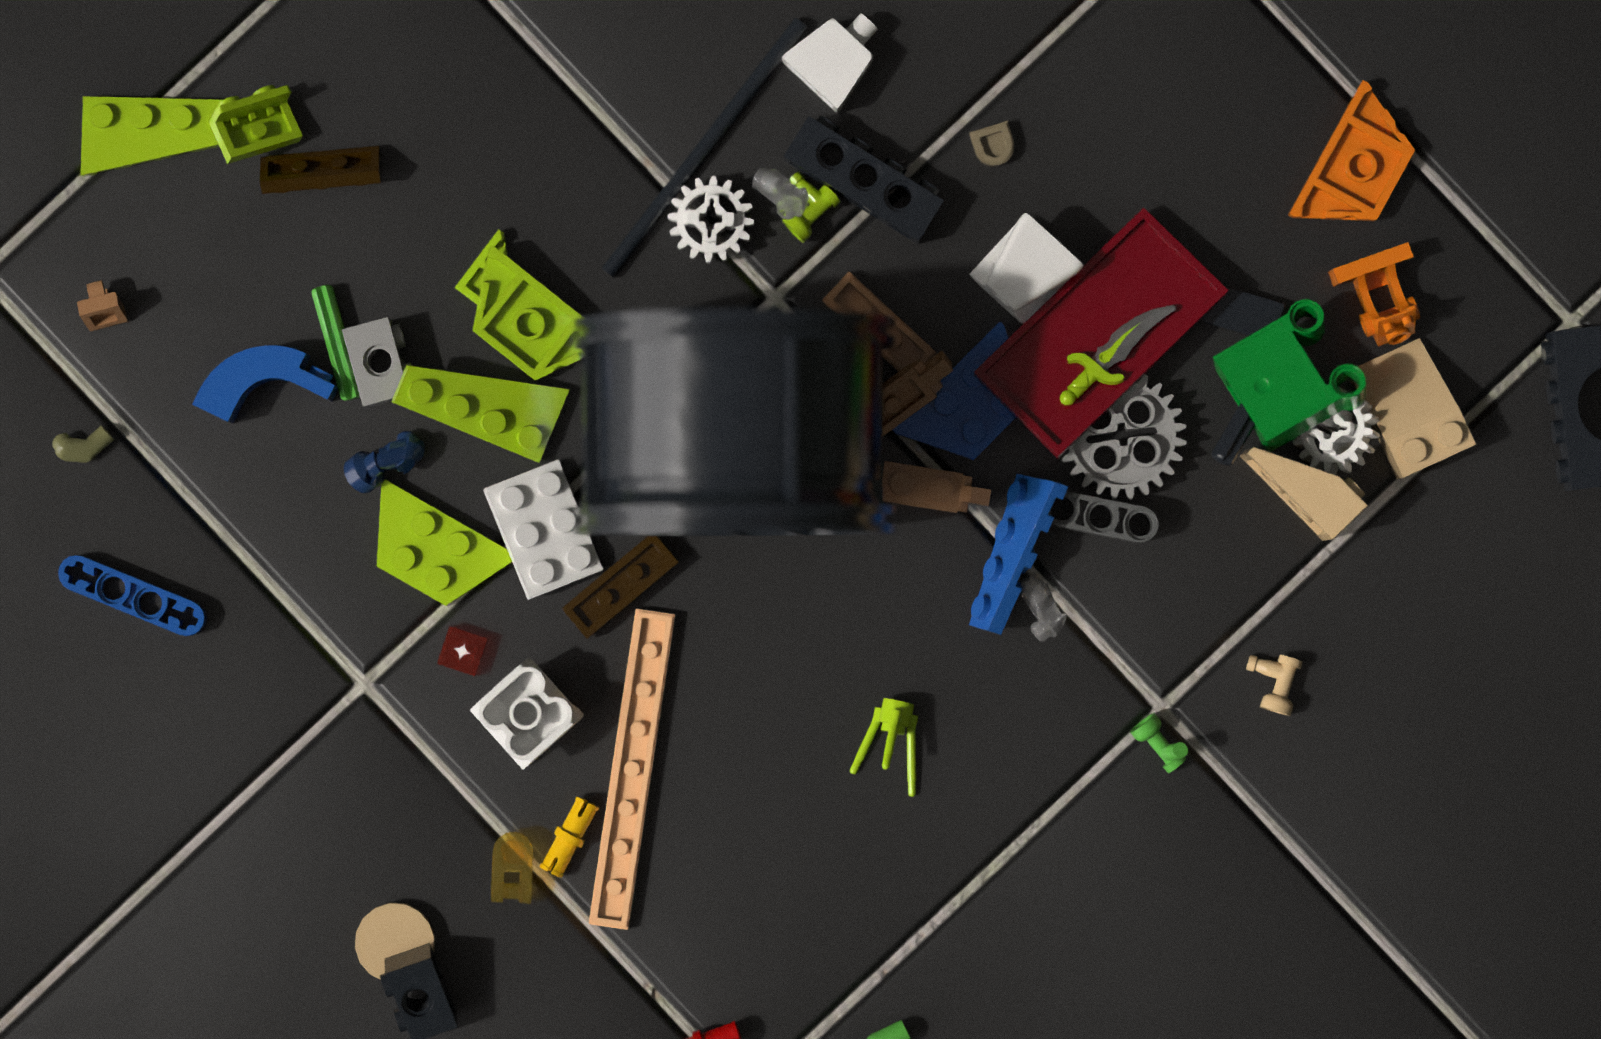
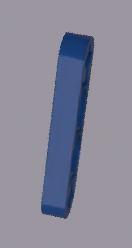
[58,555,207,636]

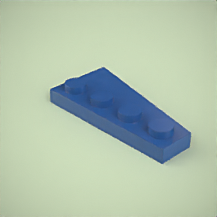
[969,474,1068,635]

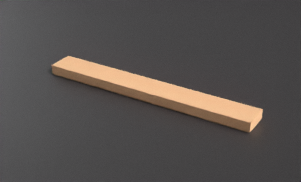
[589,609,675,930]

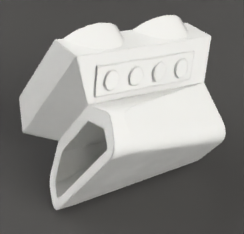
[970,213,1083,324]
[470,657,584,770]

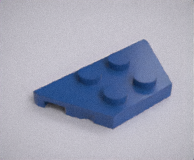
[892,322,1016,460]

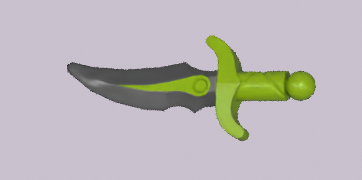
[1060,305,1176,406]

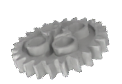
[1061,375,1186,500]

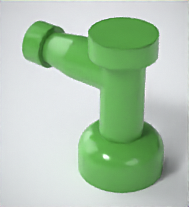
[1130,712,1188,773]

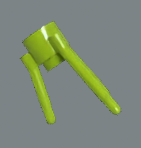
[850,698,918,797]

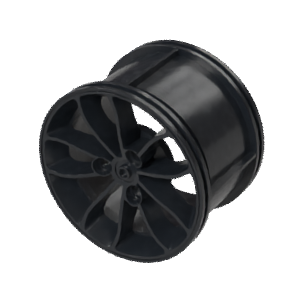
[574,309,896,536]

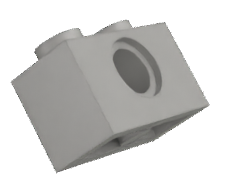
[342,317,412,408]

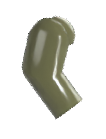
[53,425,115,463]

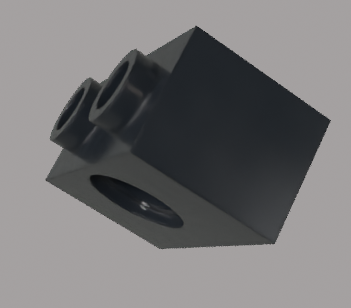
[380,943,458,1039]

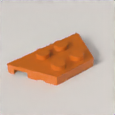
[1288,80,1415,221]

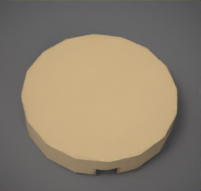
[355,902,435,979]

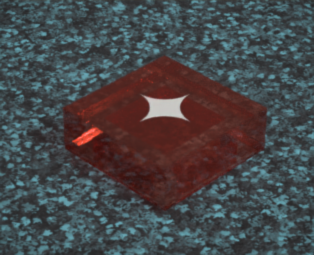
[437,626,488,676]

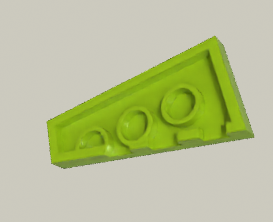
[81,96,222,177]
[391,365,569,463]

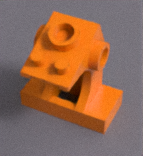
[1328,242,1420,346]

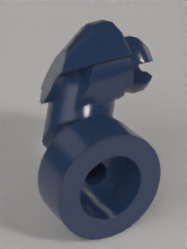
[344,431,425,493]

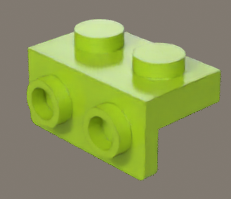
[209,85,303,164]

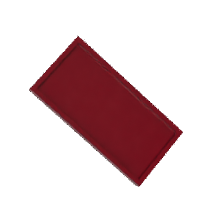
[973,208,1229,459]

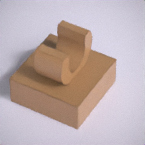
[77,280,128,332]

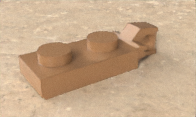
[882,351,953,436]
[883,461,991,513]

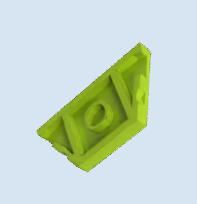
[472,245,583,380]
[377,480,512,606]

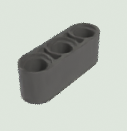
[1048,491,1158,543]

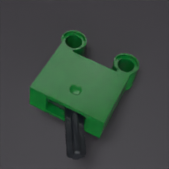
[1212,299,1367,466]

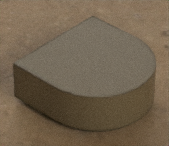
[969,121,1014,167]

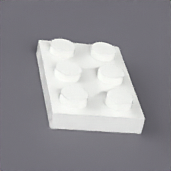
[483,460,603,600]

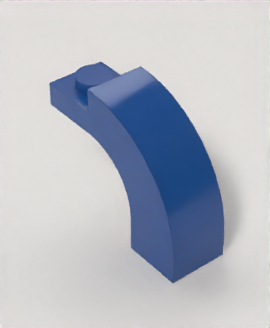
[192,345,338,424]

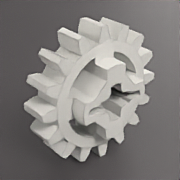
[668,176,754,264]
[1293,387,1380,475]

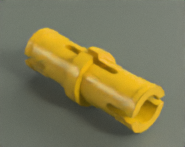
[539,796,599,878]

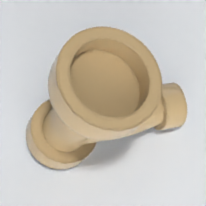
[1246,654,1303,716]

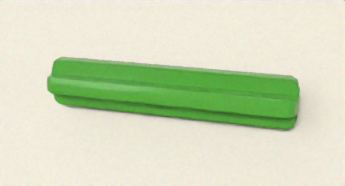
[311,285,360,401]

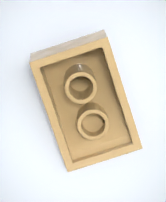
[1351,338,1476,479]
[1240,447,1367,541]

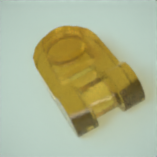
[491,831,534,904]

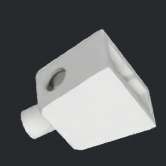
[782,13,878,113]

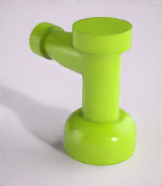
[782,171,841,243]

